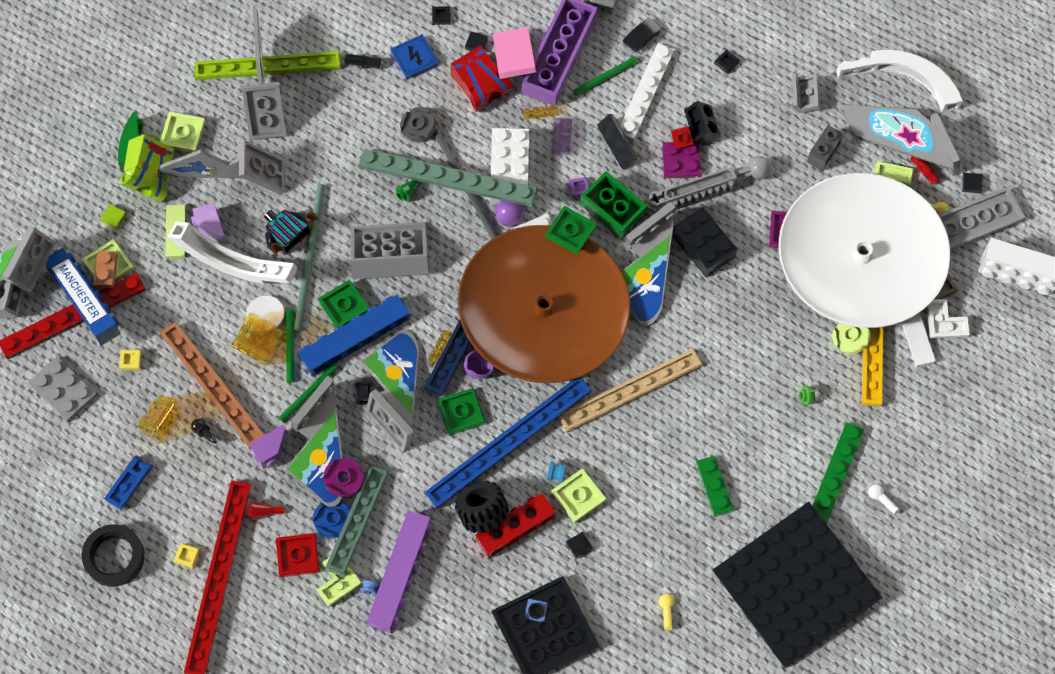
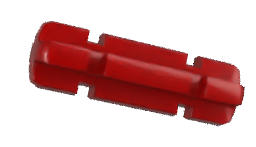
[910,156,940,185]

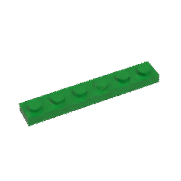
[812,422,864,524]

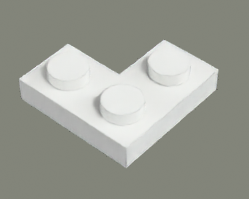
[927,299,970,339]

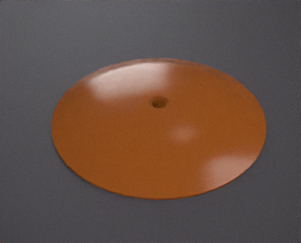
[458,225,630,383]

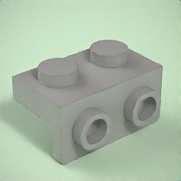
[790,73,821,113]

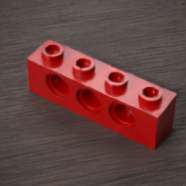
[475,493,555,559]

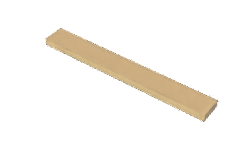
[558,349,703,433]

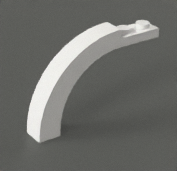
[837,50,963,112]
[168,221,298,284]

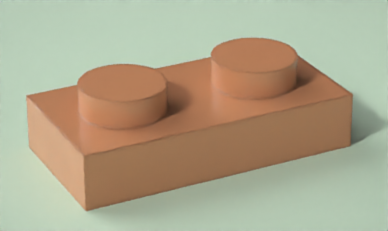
[93,251,118,288]

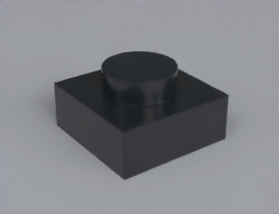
[566,532,593,559]

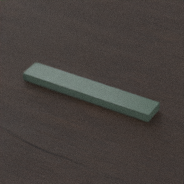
[325,464,389,577]

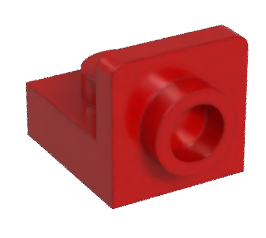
[671,126,693,149]

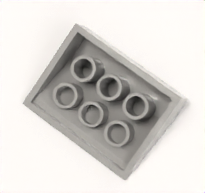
[351,222,428,279]

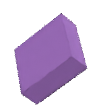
[569,177,589,199]

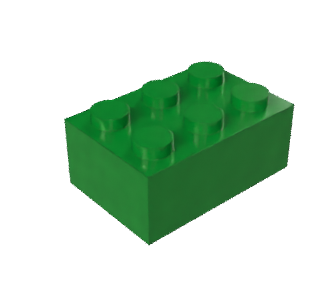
[580,171,648,240]

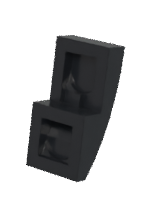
[622,17,662,53]

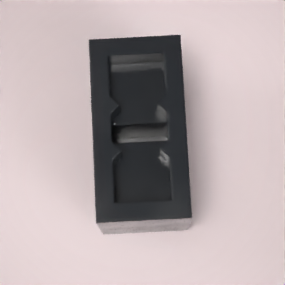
[684,101,721,145]

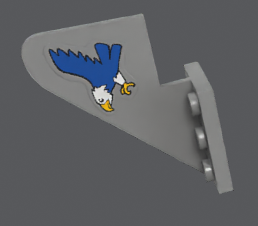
[160,140,284,194]

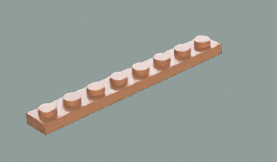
[160,322,264,449]

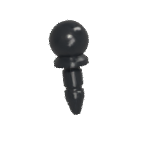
[191,418,217,444]

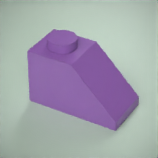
[249,425,287,469]

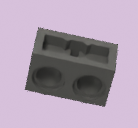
[807,125,844,171]

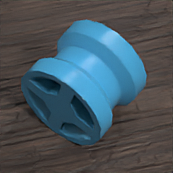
[547,461,566,483]

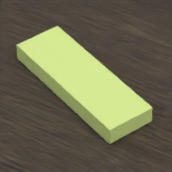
[166,204,186,259]

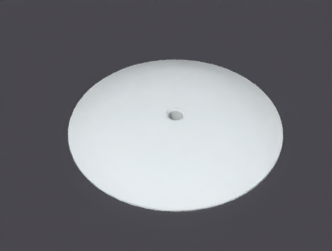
[779,173,950,328]

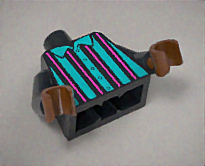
[264,210,319,257]

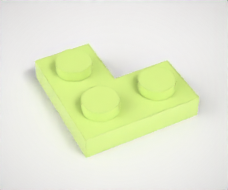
[317,557,362,608]

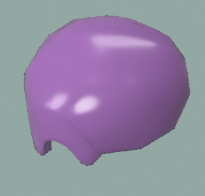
[495,200,525,227]
[464,351,494,379]

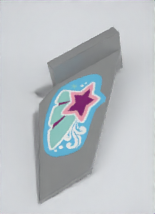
[840,104,960,176]

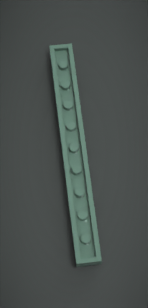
[358,149,538,207]

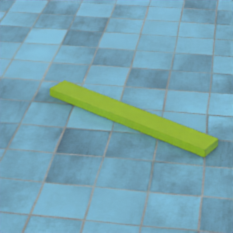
[195,51,341,81]

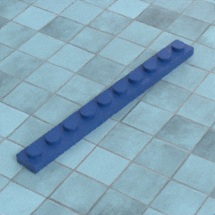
[425,377,591,509]

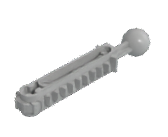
[644,156,772,214]

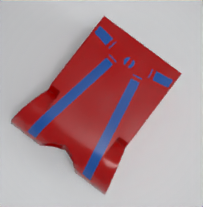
[450,45,514,112]

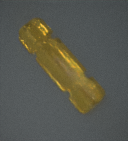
[522,105,558,120]
[428,330,452,366]

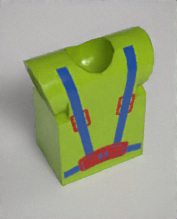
[120,134,174,202]

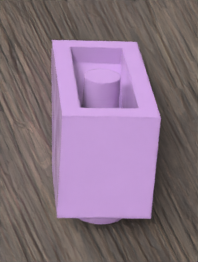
[191,202,226,243]

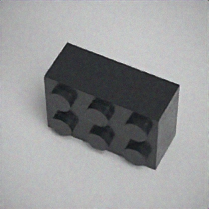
[672,207,737,277]

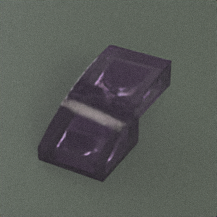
[551,118,572,155]

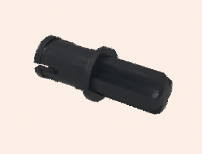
[345,54,381,69]

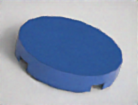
[313,501,350,539]

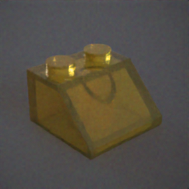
[138,395,182,444]

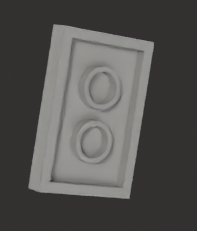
[28,356,97,422]

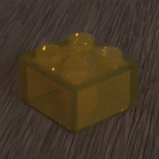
[231,313,288,365]

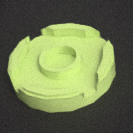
[832,323,871,354]

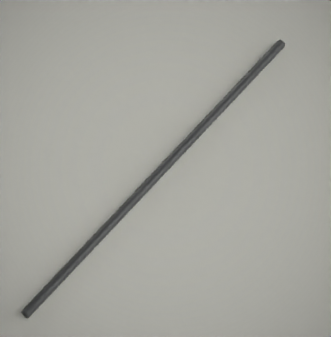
[434,125,572,382]

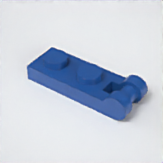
[104,455,153,511]

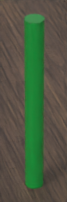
[573,56,638,96]
[285,309,294,383]
[278,364,338,423]

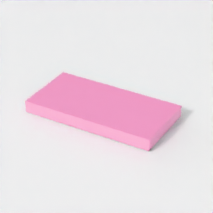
[493,27,536,79]

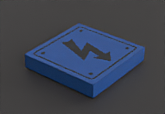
[390,34,439,80]

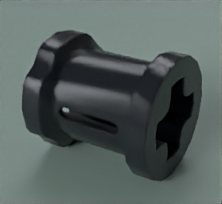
[354,381,372,405]

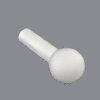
[868,484,900,515]

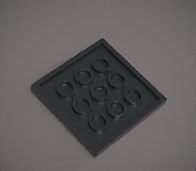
[491,576,600,674]

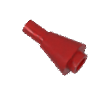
[247,501,284,520]

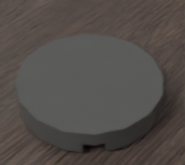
[400,107,437,142]

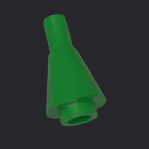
[396,180,422,202]

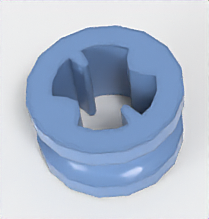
[360,580,380,596]

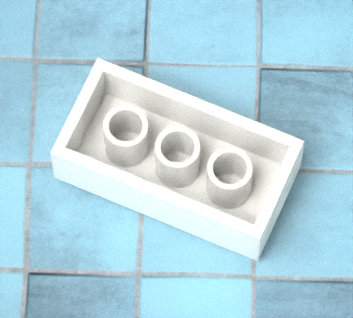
[490,128,529,205]
[978,238,1055,295]

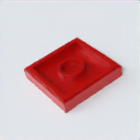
[276,533,319,578]

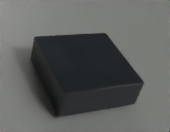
[432,6,450,25]
[465,31,488,51]
[714,49,740,74]
[962,173,982,194]

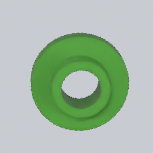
[799,386,815,405]

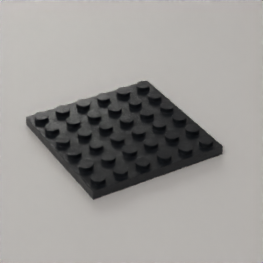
[712,501,883,669]

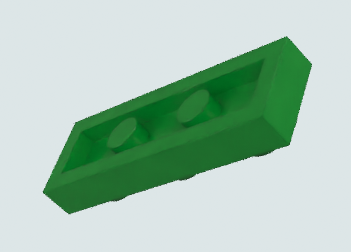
[696,456,733,517]

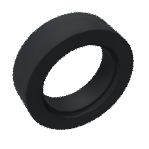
[81,524,145,587]

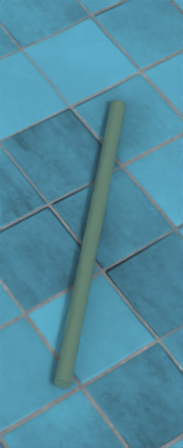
[293,184,325,332]

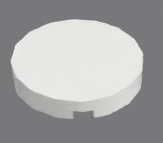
[246,296,285,333]

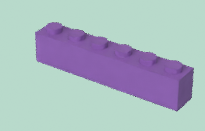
[367,510,433,633]

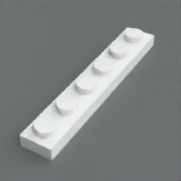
[620,43,675,141]

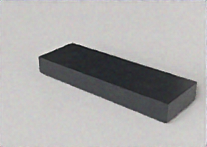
[597,114,638,170]

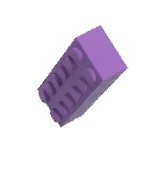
[522,0,598,106]

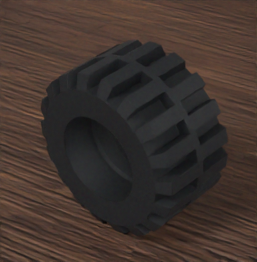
[455,481,509,534]

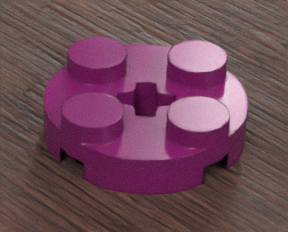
[324,458,363,498]

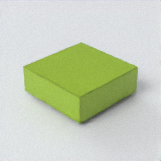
[100,204,127,229]

